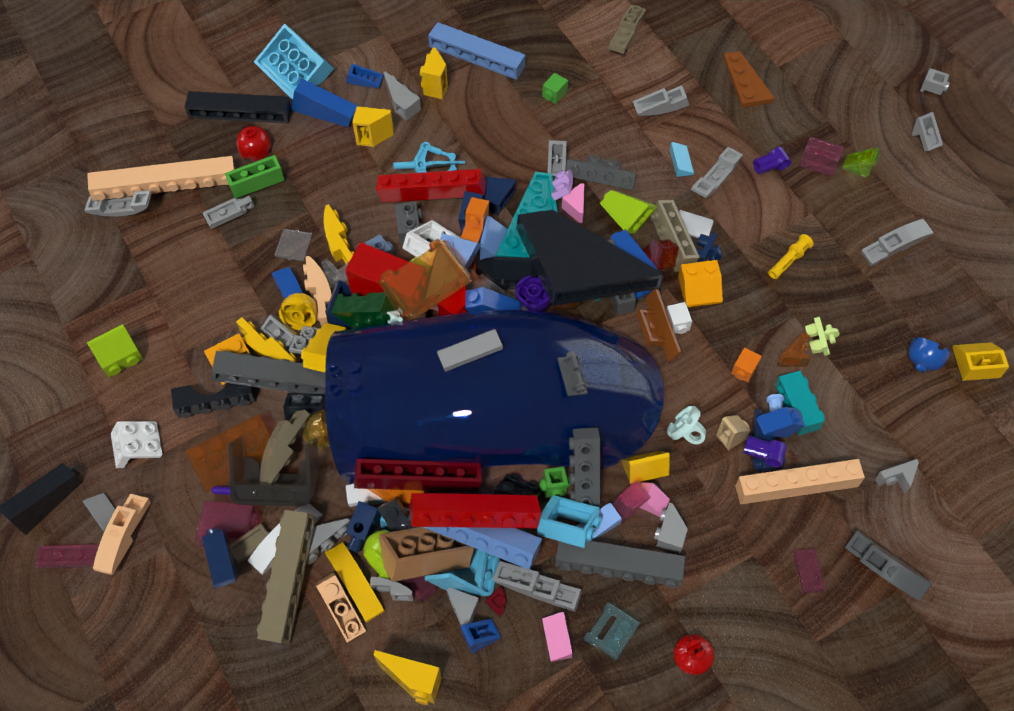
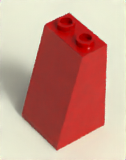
[345,242,429,309]

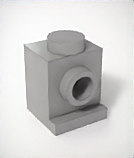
[920,68,950,95]

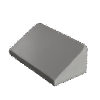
[679,210,714,239]
[260,314,299,351]
[82,493,116,532]

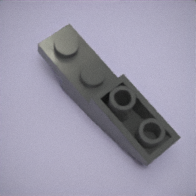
[845,531,932,601]

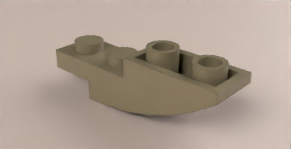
[608,5,646,54]
[260,410,310,485]

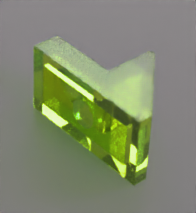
[842,147,881,177]

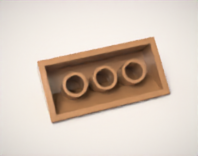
[379,527,474,582]

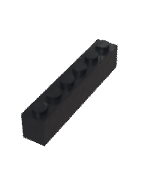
[184,91,292,124]

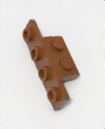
[636,289,681,361]

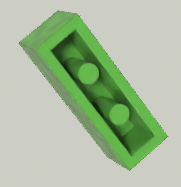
[225,155,285,198]

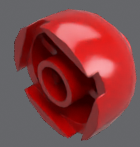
[236,126,272,161]

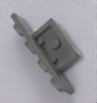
[565,155,636,190]

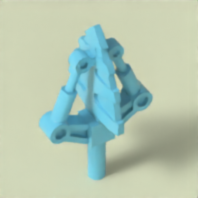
[393,142,466,173]

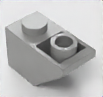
[654,503,688,555]

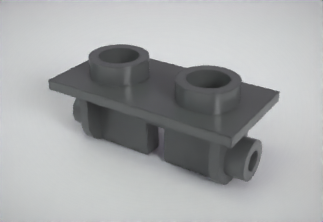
[557,351,588,396]

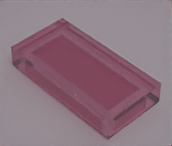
[793,549,825,594]

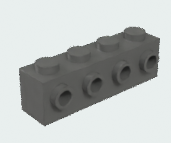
[569,428,600,508]

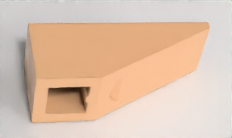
[315,573,366,642]

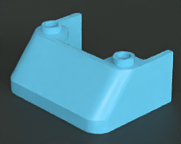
[425,548,499,597]

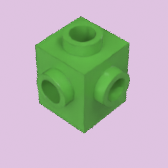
[539,466,570,498]

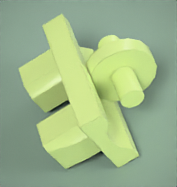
[805,317,840,356]

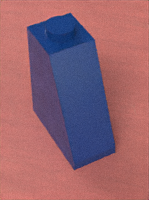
[465,287,521,327]

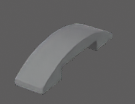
[691,147,743,198]
[84,190,152,216]

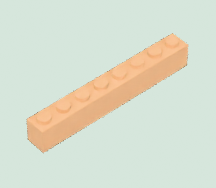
[87,156,235,201]

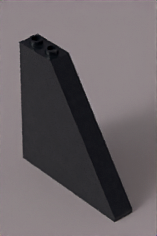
[516,210,663,306]

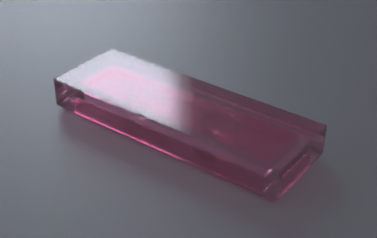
[35,545,99,568]

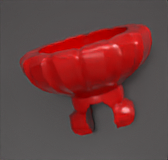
[673,634,715,675]

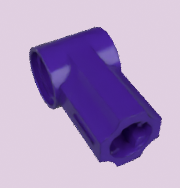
[753,147,791,174]
[743,435,787,467]

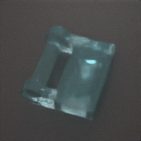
[584,603,640,660]

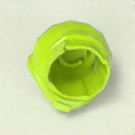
[363,530,389,579]

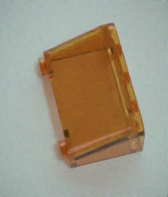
[377,238,473,321]

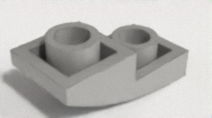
[289,326,320,354]

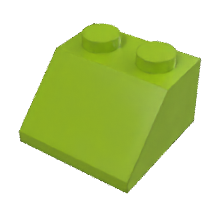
[87,324,143,378]

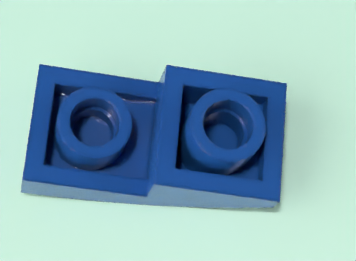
[272,267,302,300]

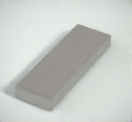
[437,329,503,372]

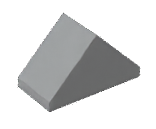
[548,140,567,176]
[446,588,479,626]

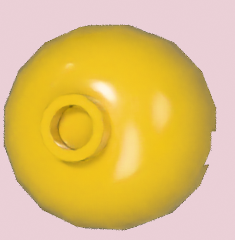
[279,293,318,330]

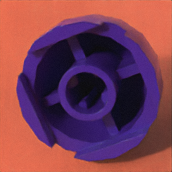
[515,276,551,313]

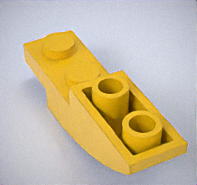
[324,204,354,266]
[236,317,297,362]

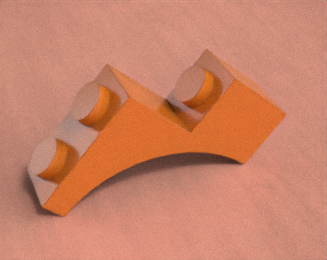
[460,197,489,270]

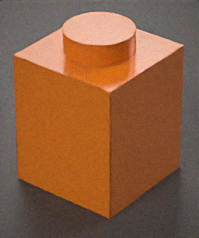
[731,347,762,383]

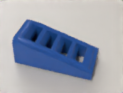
[346,63,384,88]

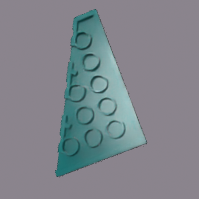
[495,172,558,258]

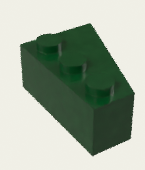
[331,292,401,332]

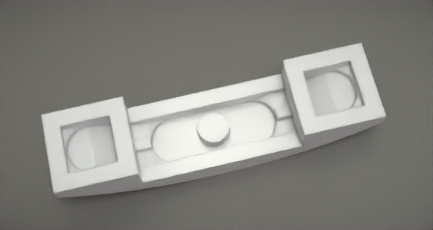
[248,502,322,575]

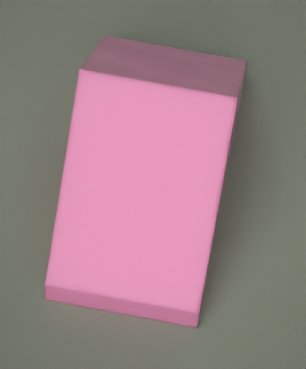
[562,184,584,223]
[624,482,670,517]

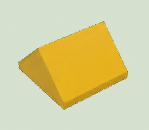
[621,451,670,484]

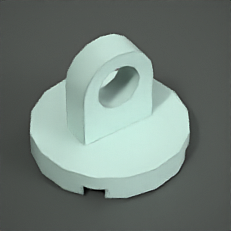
[667,406,706,444]

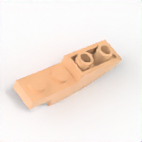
[303,256,332,327]
[93,494,151,575]

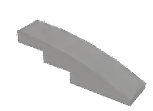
[493,561,582,612]

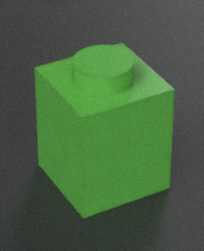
[542,73,568,104]

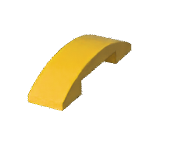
[325,542,384,623]

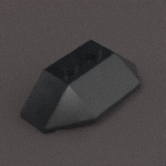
[476,257,538,291]

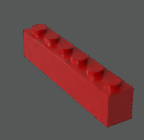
[376,169,486,202]
[409,493,541,528]

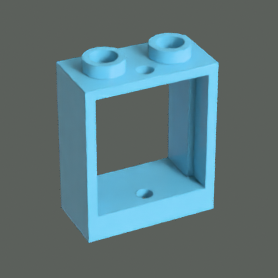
[537,495,602,548]

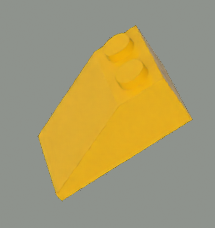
[373,650,442,705]

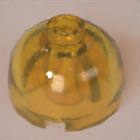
[302,409,339,450]

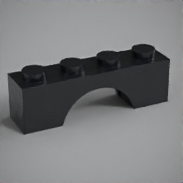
[171,383,255,418]

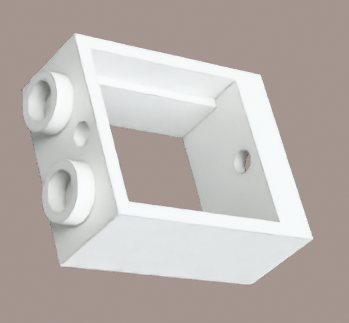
[403,220,460,266]

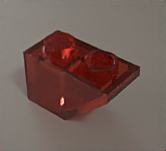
[642,239,679,270]

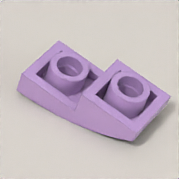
[551,169,573,201]

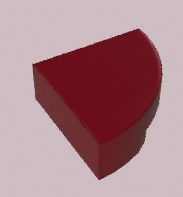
[485,587,506,618]

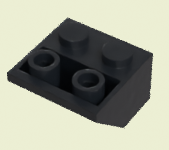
[493,474,543,502]

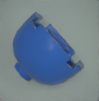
[908,337,950,373]

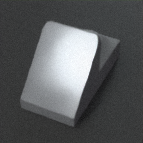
[912,112,943,151]
[875,459,919,494]

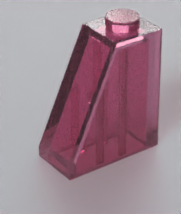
[195,501,258,547]

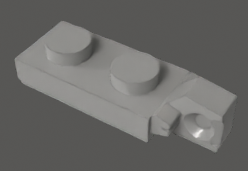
[203,196,254,229]

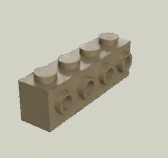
[650,200,700,272]

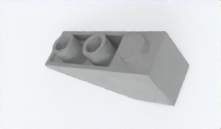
[384,71,421,121]
[306,518,350,565]

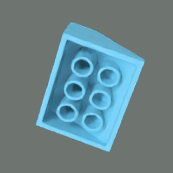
[254,23,334,100]

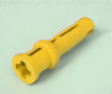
[768,234,814,279]

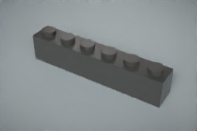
[212,351,334,397]
[555,541,685,588]

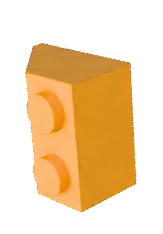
[678,260,723,307]

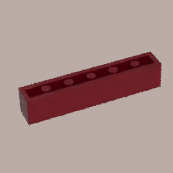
[354,459,482,492]

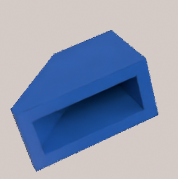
[756,407,805,438]

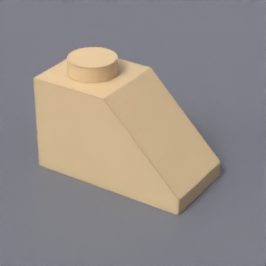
[716,415,751,451]

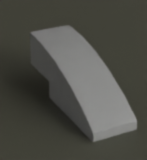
[633,85,690,116]

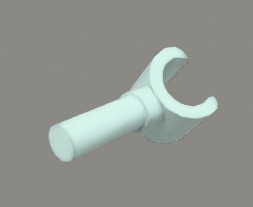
[387,310,403,323]

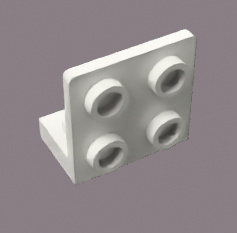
[111,421,162,468]

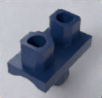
[695,232,723,262]

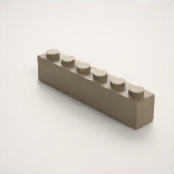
[257,510,316,644]

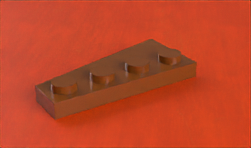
[723,51,775,108]

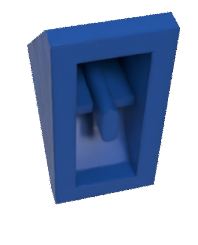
[461,619,502,654]

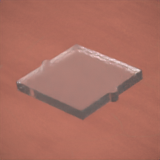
[275,229,312,261]

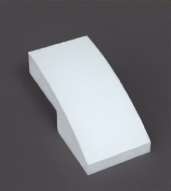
[346,484,387,507]

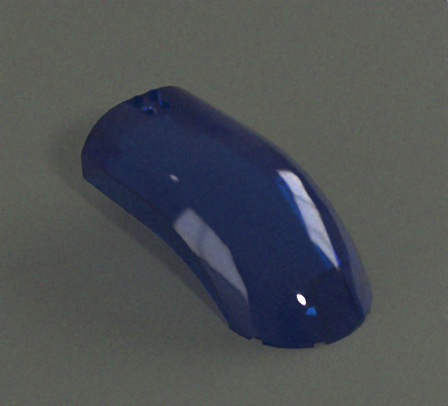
[325,310,664,485]

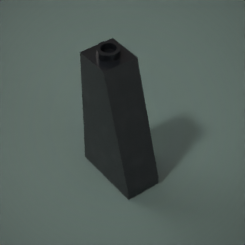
[0,463,82,535]

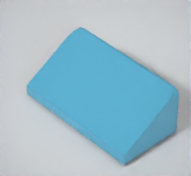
[670,142,694,177]

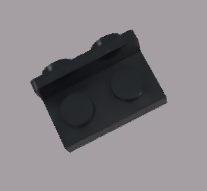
[283,393,327,424]

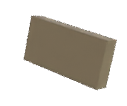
[230,523,269,565]

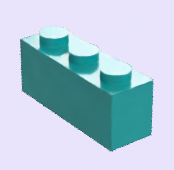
[775,370,825,436]

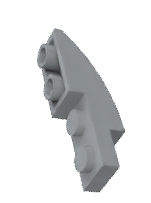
[861,219,934,267]

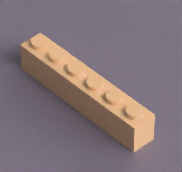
[735,459,865,504]

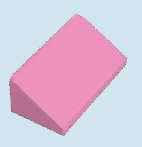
[542,612,572,662]

